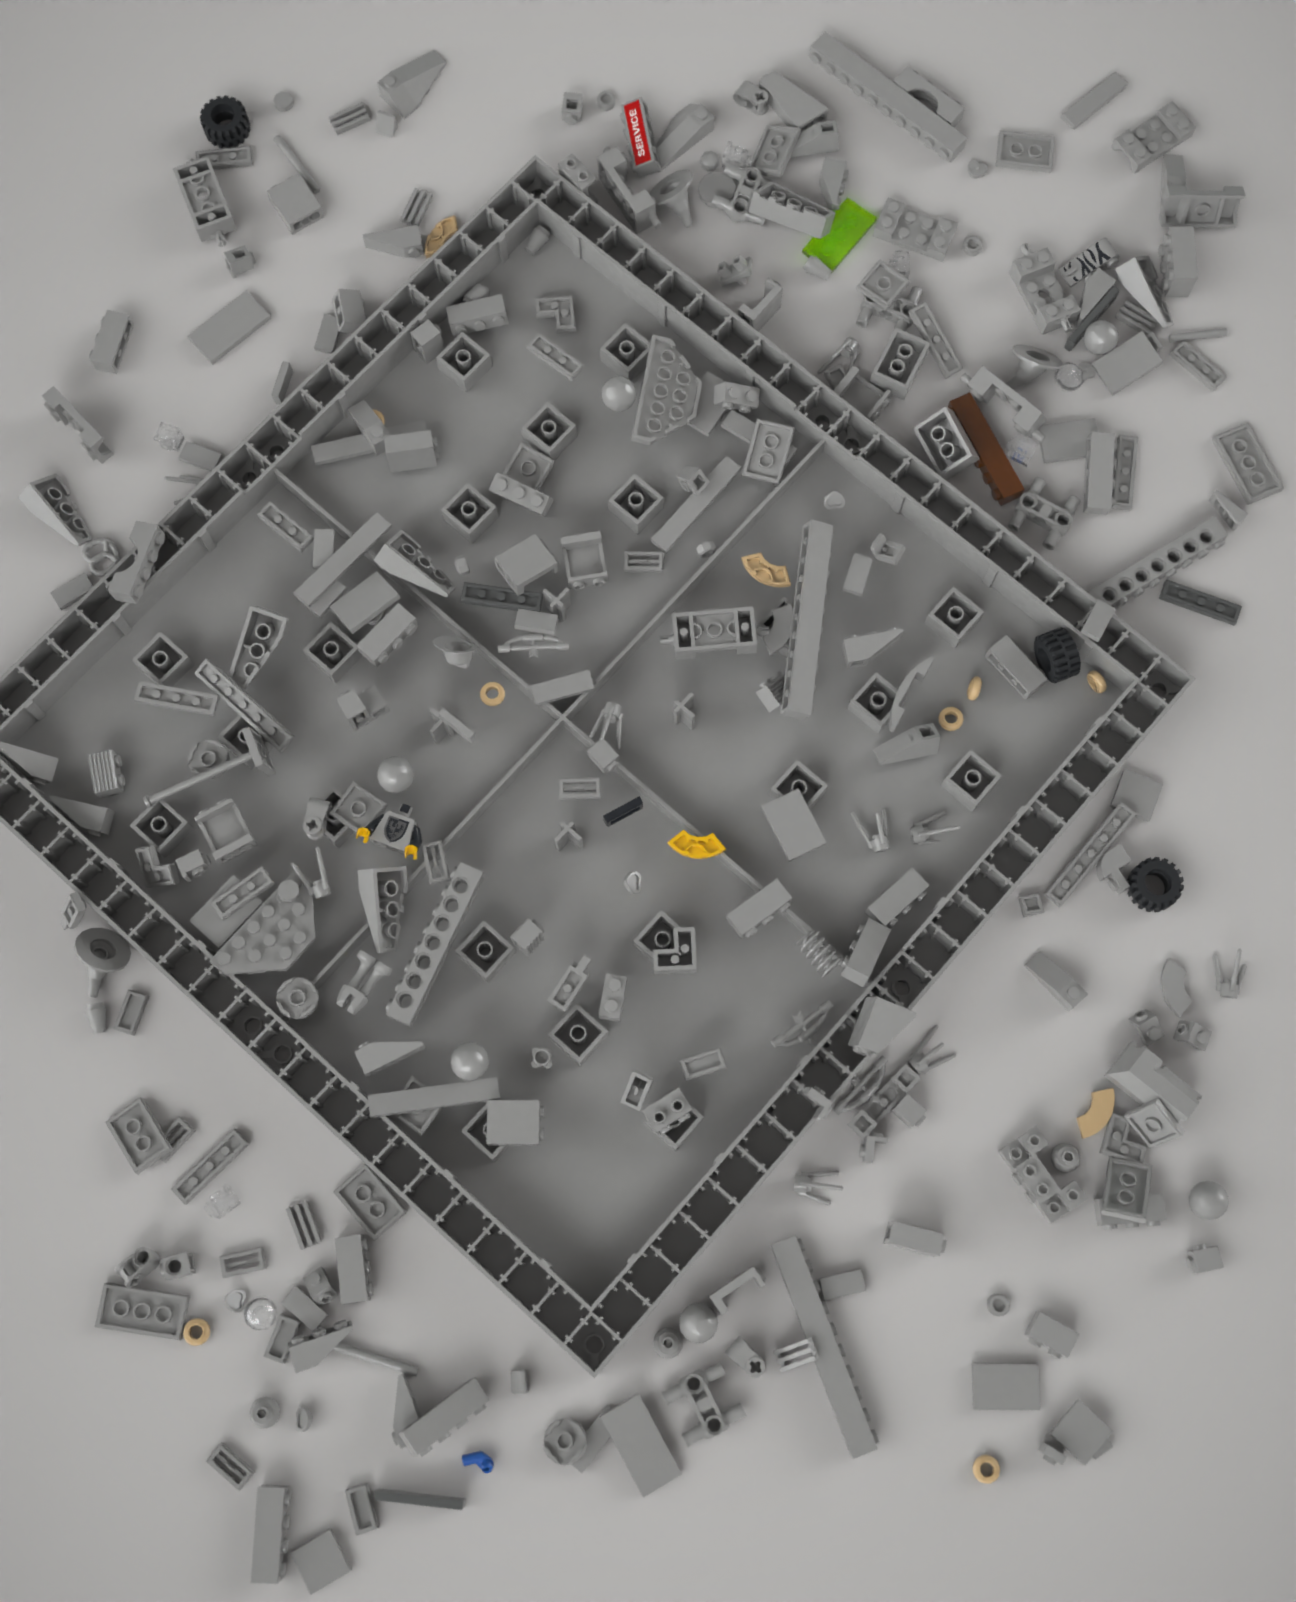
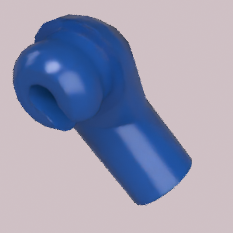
[462,1451,494,1473]

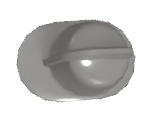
[433,635,477,669]

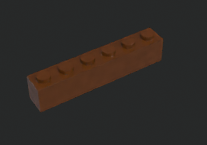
[948,392,1024,506]

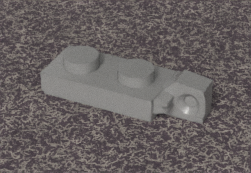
[61,892,87,930]
[547,955,592,1013]

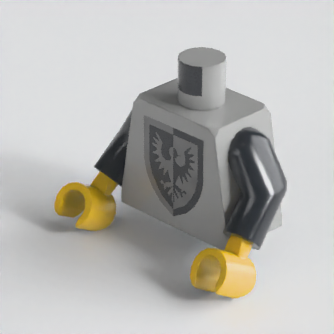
[356,803,422,860]

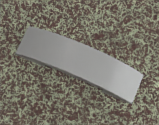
[889,657,934,732]
[847,1064,921,1139]

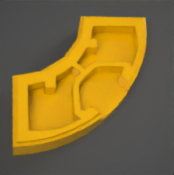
[667,830,726,859]

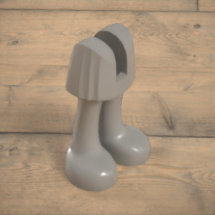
[336,949,393,1015]

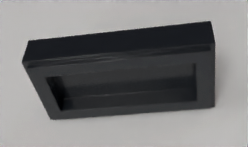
[603,796,643,827]

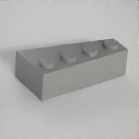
[748,181,835,239]

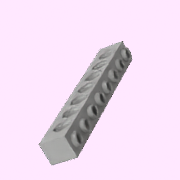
[1087,516,1229,608]
[385,862,485,1028]

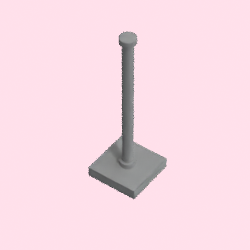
[143,727,276,808]

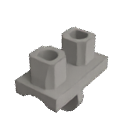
[717,255,753,286]

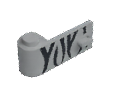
[1058,238,1119,287]

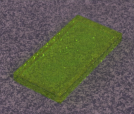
[802,197,877,274]

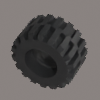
[200,95,251,149]
[1034,627,1081,683]
[1127,857,1184,912]

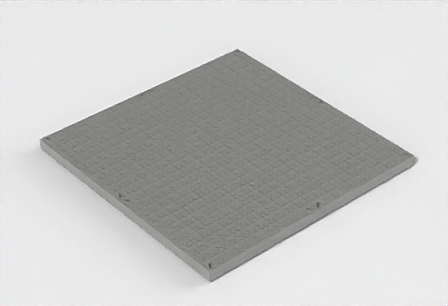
[0,155,1196,1378]

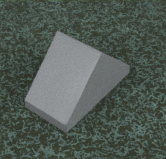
[620,1069,654,1111]

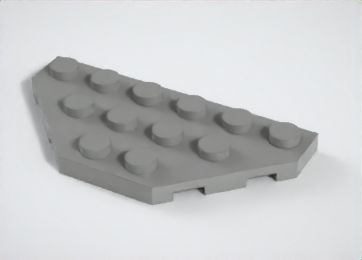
[631,334,702,445]
[209,870,316,976]

